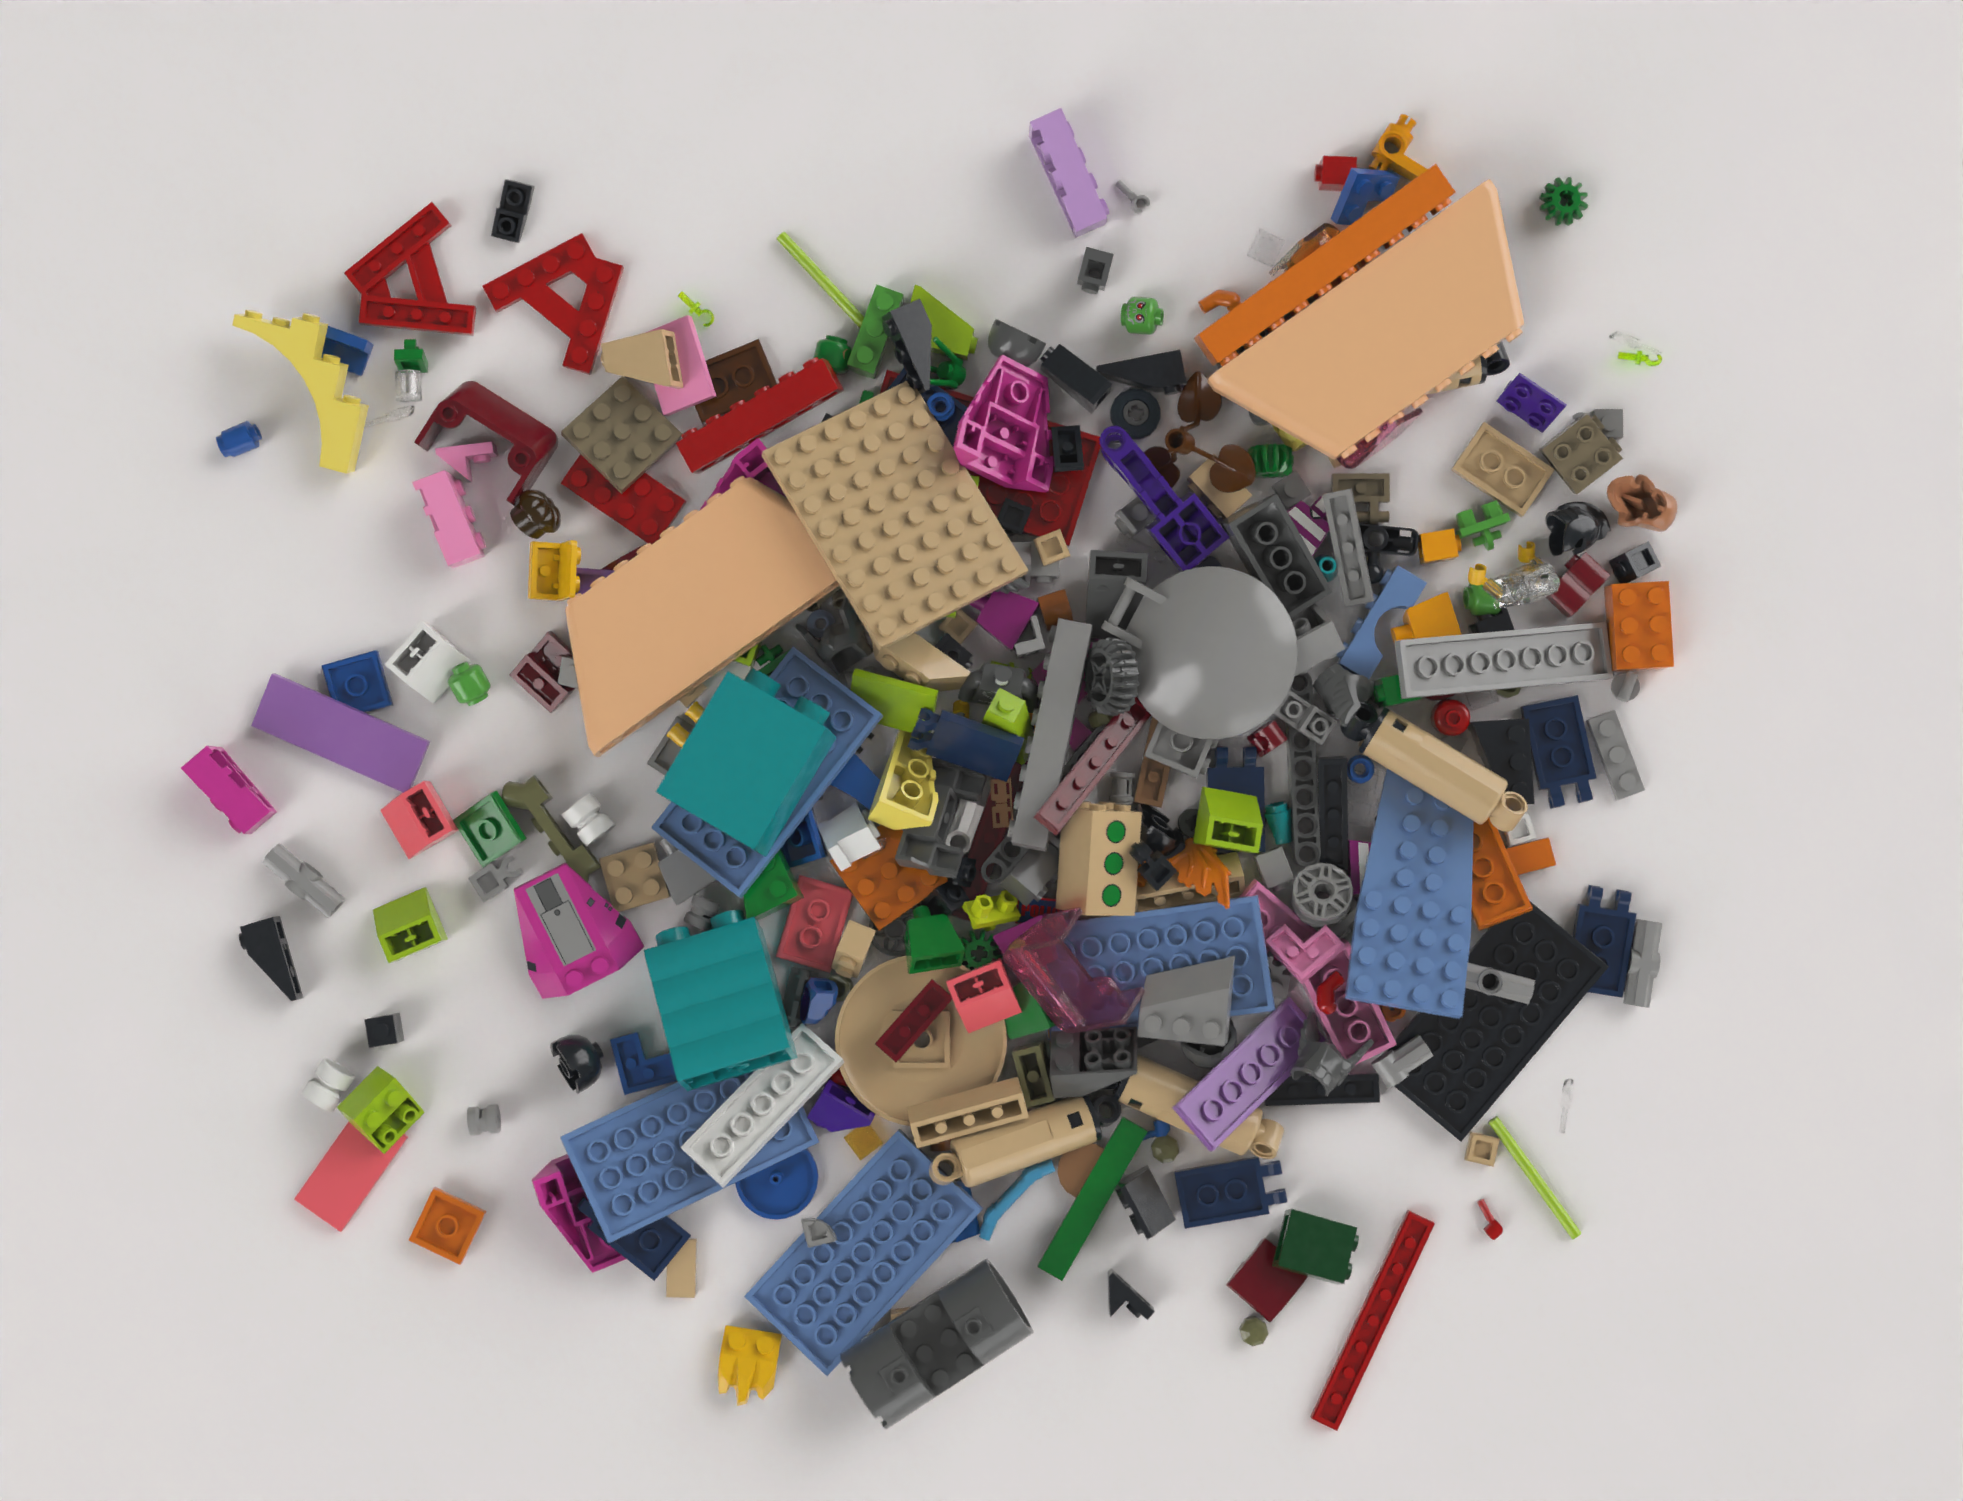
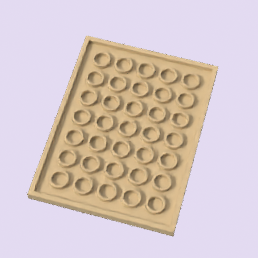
[761,381,1029,651]

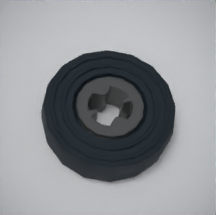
[1110,388,1161,439]

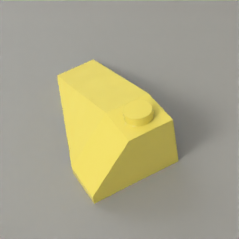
[868,730,938,830]

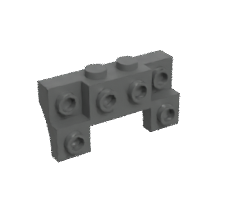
[895,758,987,878]

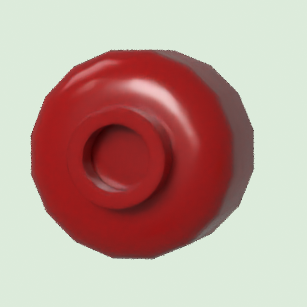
[1430,699,1471,736]

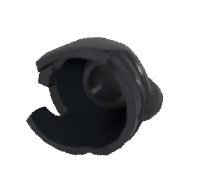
[1545,502,1611,556]

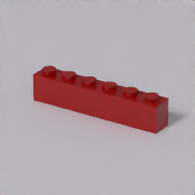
[676,357,844,474]

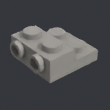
[1144,722,1220,779]

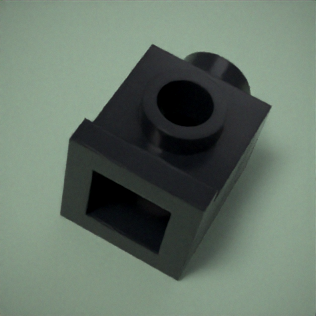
[1468,607,1514,634]
[935,633,974,670]

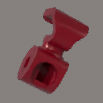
[1247,720,1288,758]

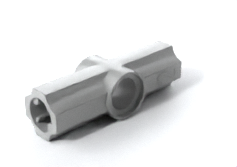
[262,844,345,918]
[1623,919,1662,1008]
[1465,963,1535,1004]

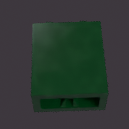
[1272,1209,1359,1285]

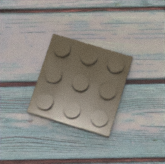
[561,376,682,494]

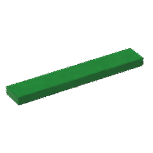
[1037,1116,1148,1281]

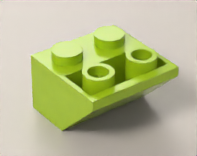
[1193,787,1263,853]
[373,887,448,963]
[336,1066,425,1154]

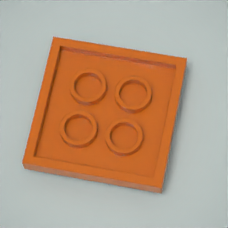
[829,825,948,931]

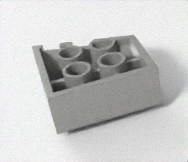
[1137,956,1235,1046]

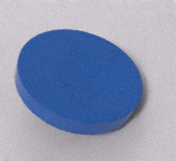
[735,1148,818,1220]

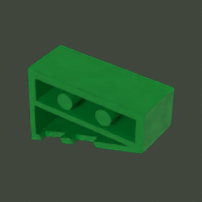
[744,848,804,921]

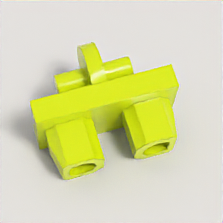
[962,890,1021,931]

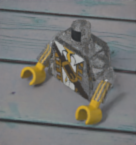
[1468,541,1560,609]

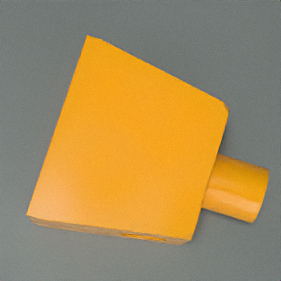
[1391,592,1462,644]

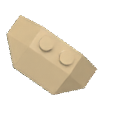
[870,633,971,692]

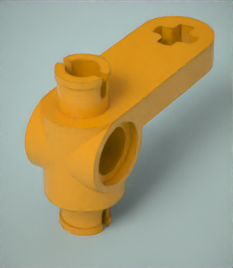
[1368,114,1428,181]

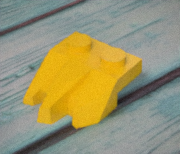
[717,1325,782,1406]

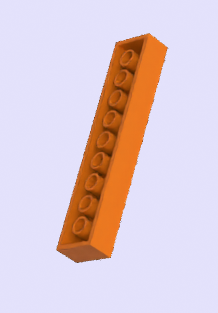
[1193,164,1456,367]

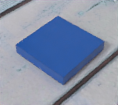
[321,650,393,713]

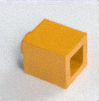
[1418,528,1462,565]

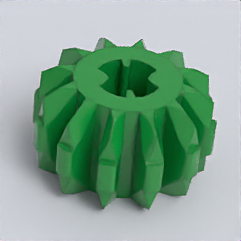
[1539,177,1588,226]
[1247,443,1294,479]
[960,929,1003,972]

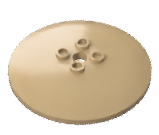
[835,955,1007,1126]

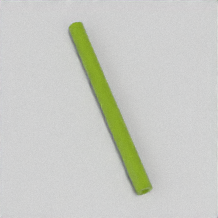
[777,231,864,328]
[1488,1116,1581,1239]

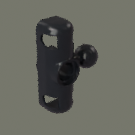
[1359,523,1419,585]

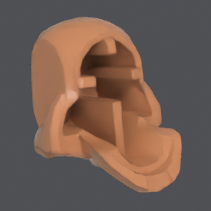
[1607,474,1677,532]

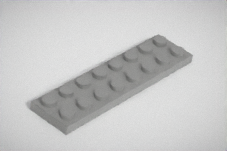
[1395,622,1613,699]

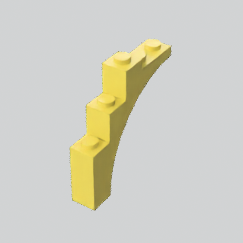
[232,310,369,474]

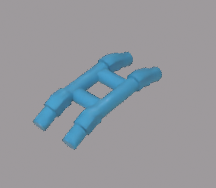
[979,1159,1056,1241]

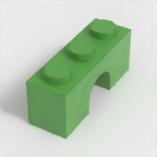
[847,284,904,379]

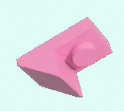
[435,441,498,482]

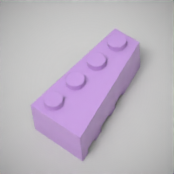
[1029,108,1110,238]

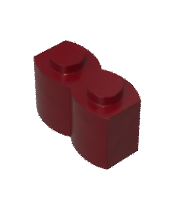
[1543,552,1610,618]

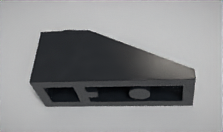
[1095,349,1187,395]
[239,916,303,1001]

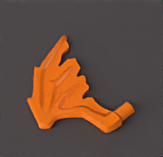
[1137,837,1231,909]

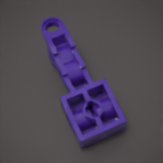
[1100,426,1230,572]

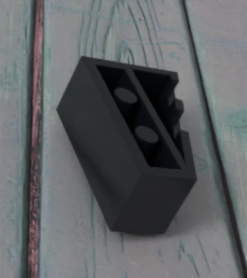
[1468,718,1535,805]

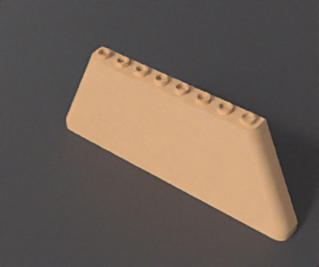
[1207,179,1524,460]
[565,476,840,757]

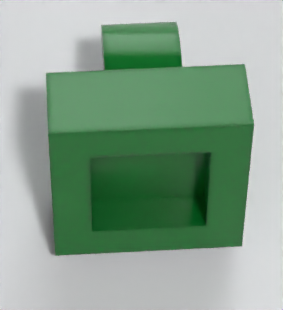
[394,339,428,374]

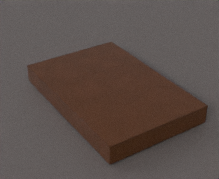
[694,339,777,425]

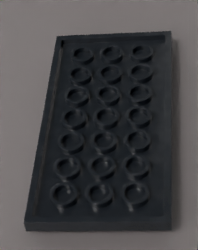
[1372,900,1609,1142]

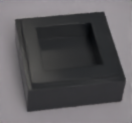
[997,498,1032,536]

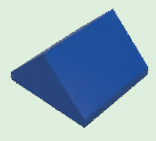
[781,807,828,868]

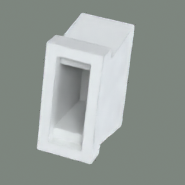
[818,802,881,871]

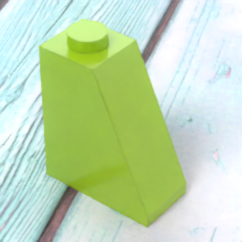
[910,285,978,361]
[981,687,1034,765]

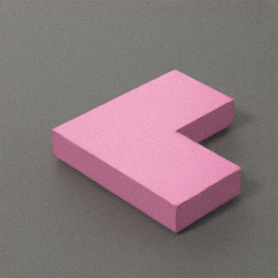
[1265,924,1346,984]

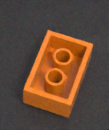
[1604,581,1674,671]

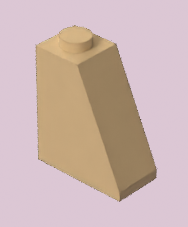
[601,329,684,389]

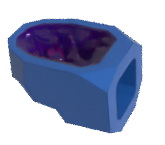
[800,978,838,1025]

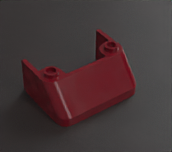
[414,381,558,506]

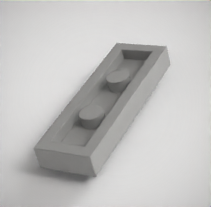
[1586,710,1645,800]

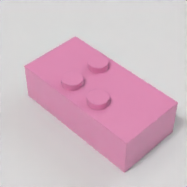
[1302,938,1397,1064]

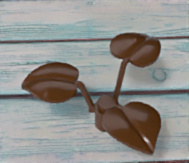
[1144,371,1256,493]

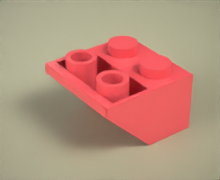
[380,781,459,859]
[946,958,1022,1034]

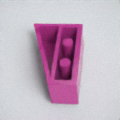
[181,746,277,834]

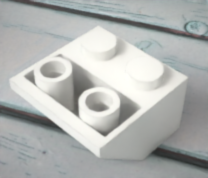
[384,621,471,704]

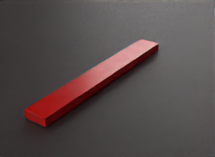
[1310,1210,1435,1431]

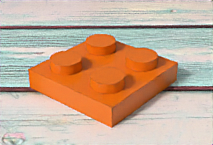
[409,1187,487,1265]

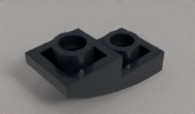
[491,179,535,243]

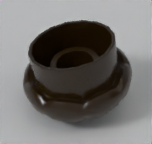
[510,490,561,539]

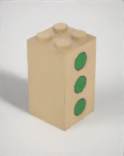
[1056,801,1142,916]

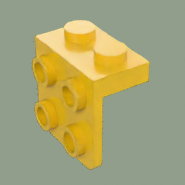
[528,540,581,601]

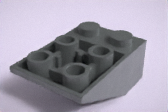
[1085,550,1148,640]
[1050,1027,1137,1098]

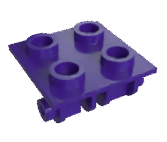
[1496,372,1567,433]

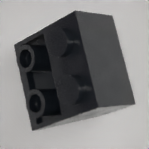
[1115,1165,1176,1240]

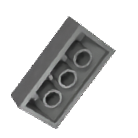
[1220,494,1333,618]

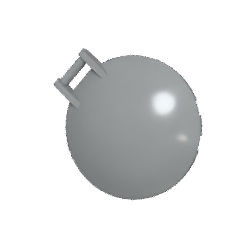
[1101,566,1298,739]

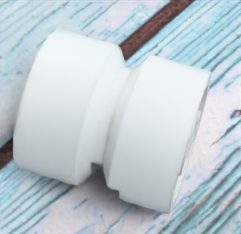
[562,793,616,847]
[301,1058,356,1112]

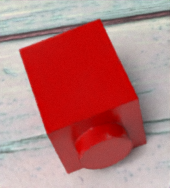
[1314,156,1357,191]

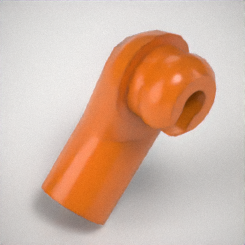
[1198,290,1241,314]

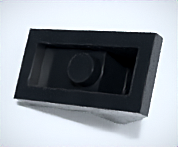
[1051,425,1084,472]
[1108,1268,1155,1320]

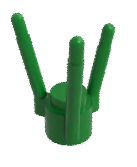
[896,337,966,390]

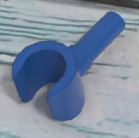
[1143,1119,1170,1141]

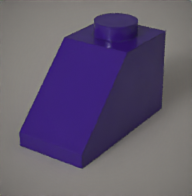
[807,1079,875,1132]

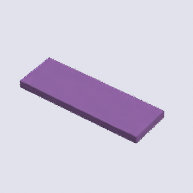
[251,673,431,793]
[1172,997,1326,1152]

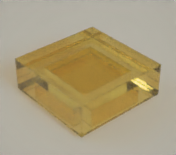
[844,1125,884,1161]

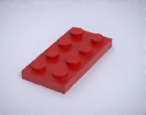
[561,454,687,544]

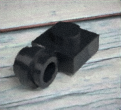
[1129,840,1177,891]

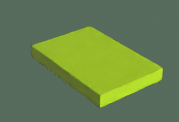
[851,668,938,733]

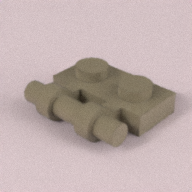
[1331,473,1390,525]

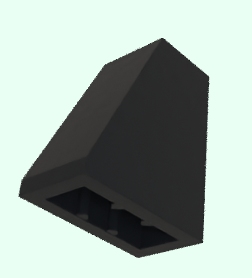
[1040,344,1112,414]

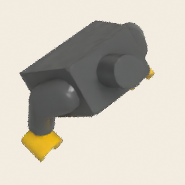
[953,663,1039,732]

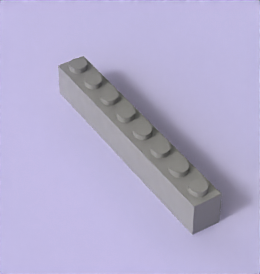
[1007,618,1093,852]

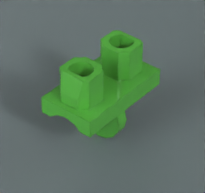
[1455,500,1511,551]

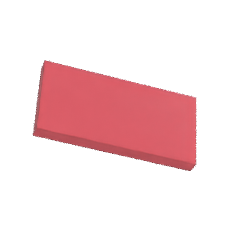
[294,1122,408,1232]

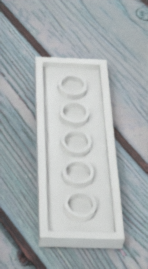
[681,1023,844,1188]

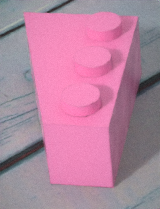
[412,470,486,568]

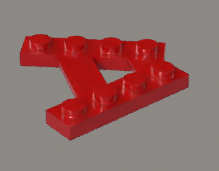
[344,202,476,336]
[482,233,624,375]

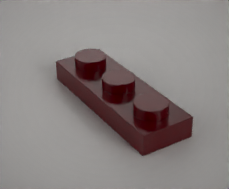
[875,978,952,1063]

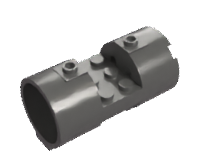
[840,1258,1034,1429]

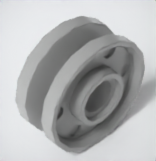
[1291,863,1353,928]

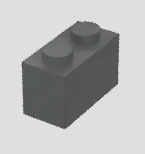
[1000,842,1059,906]

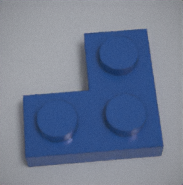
[1330,168,1400,225]
[610,1031,677,1095]

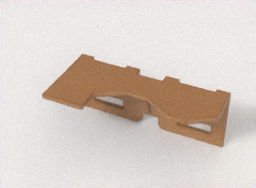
[990,778,1013,828]

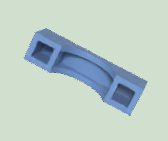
[1336,565,1427,679]

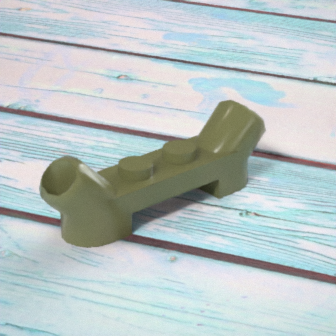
[501,775,601,883]

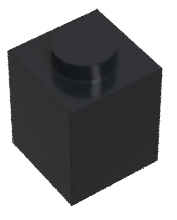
[364,1013,404,1048]

